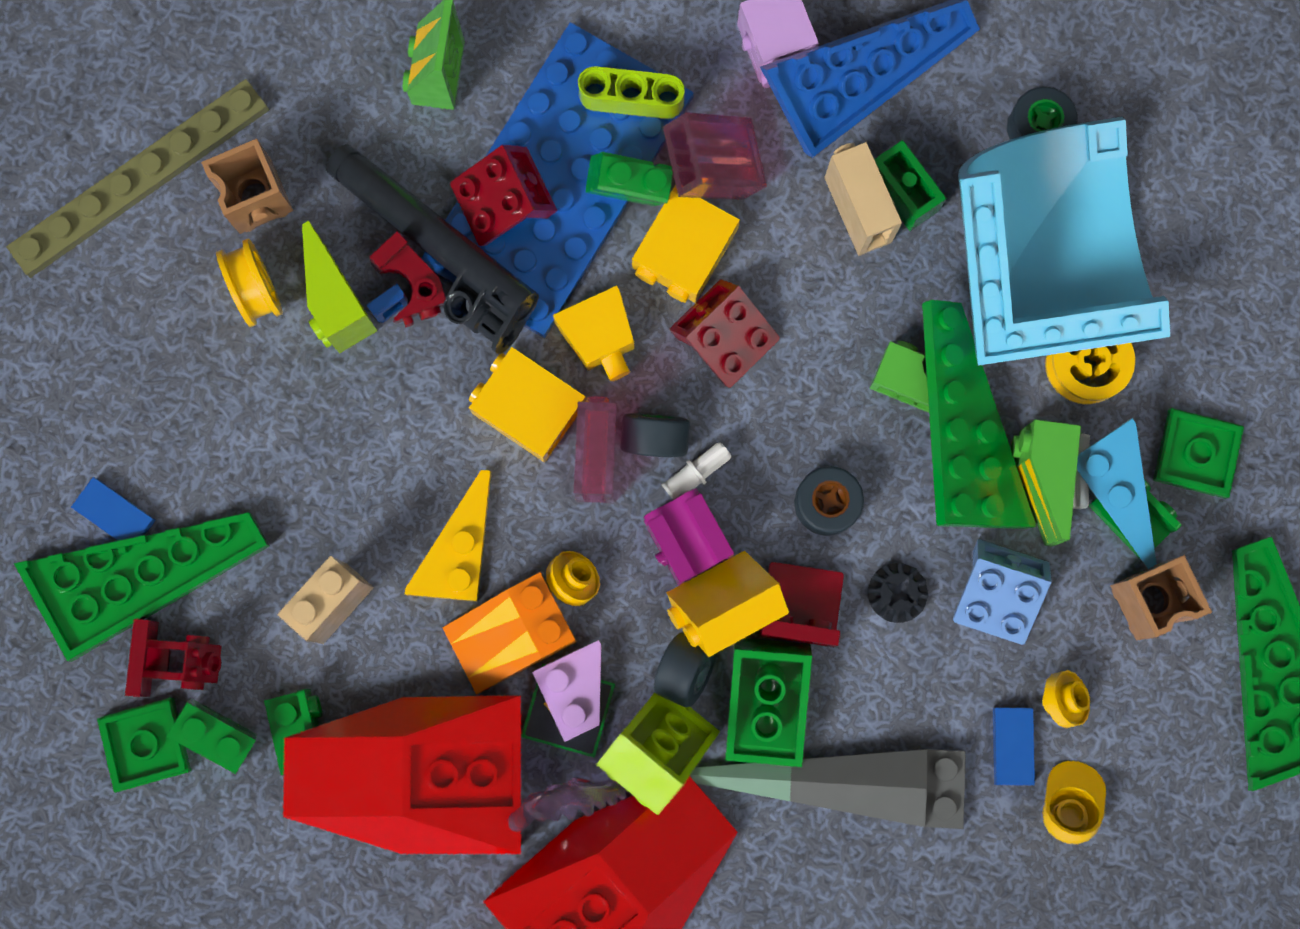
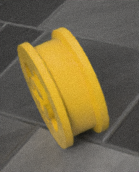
[216,238,283,327]
[1045,343,1135,404]

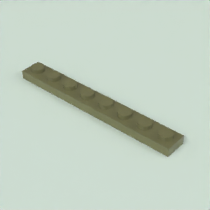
[6,79,269,278]

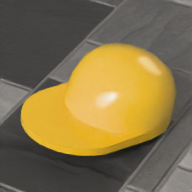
[1042,761,1106,844]

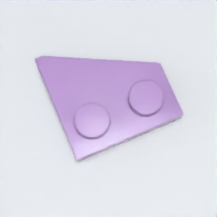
[532,640,602,742]

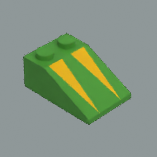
[403,0,465,110]
[1011,420,1081,547]

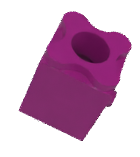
[644,488,734,586]

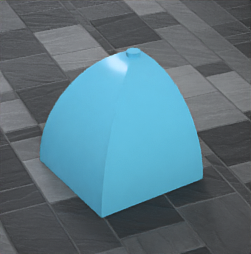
[959,117,1170,365]

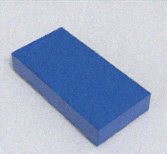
[71,477,156,541]
[993,708,1035,785]

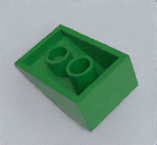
[725,638,812,767]

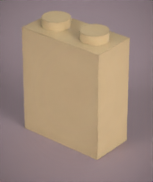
[825,142,902,256]
[277,556,374,644]

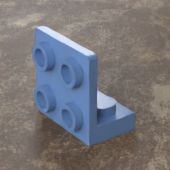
[953,539,1051,645]

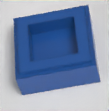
[367,284,409,323]

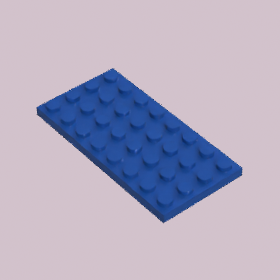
[421,22,694,338]

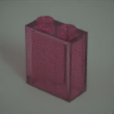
[663,112,767,200]
[574,396,618,504]

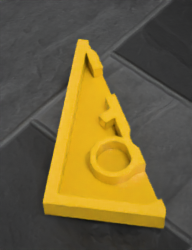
[405,470,491,602]

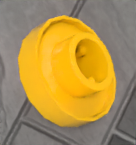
[546,551,600,606]
[1042,670,1090,728]

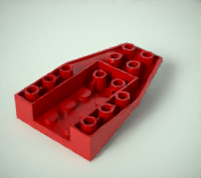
[283,696,521,854]
[483,776,738,929]

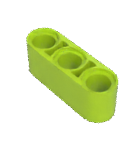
[578,66,685,119]

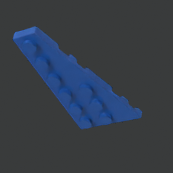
[760,0,980,158]

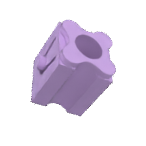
[737,0,819,88]

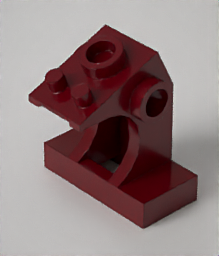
[370,231,445,327]
[125,619,222,697]

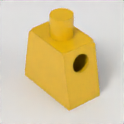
[553,286,634,382]

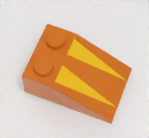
[442,572,577,695]

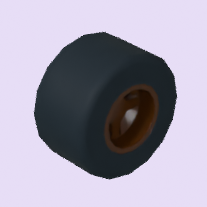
[794,466,864,536]

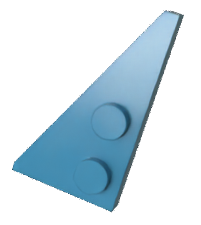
[1077,418,1157,569]

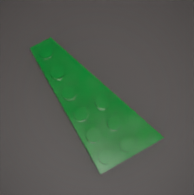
[922,299,1036,529]
[14,513,270,662]
[1232,536,1300,791]

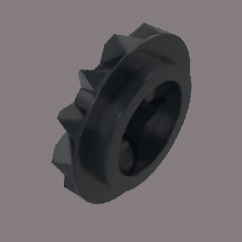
[868,562,929,623]

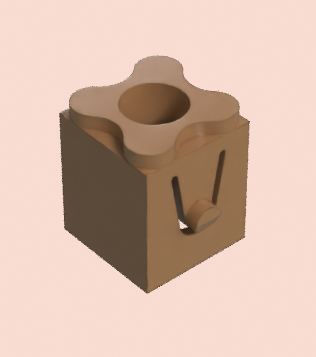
[201,139,293,234]
[1110,555,1212,640]

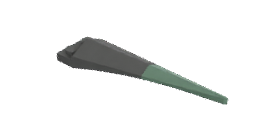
[690,749,966,829]

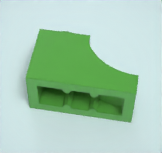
[869,341,929,413]

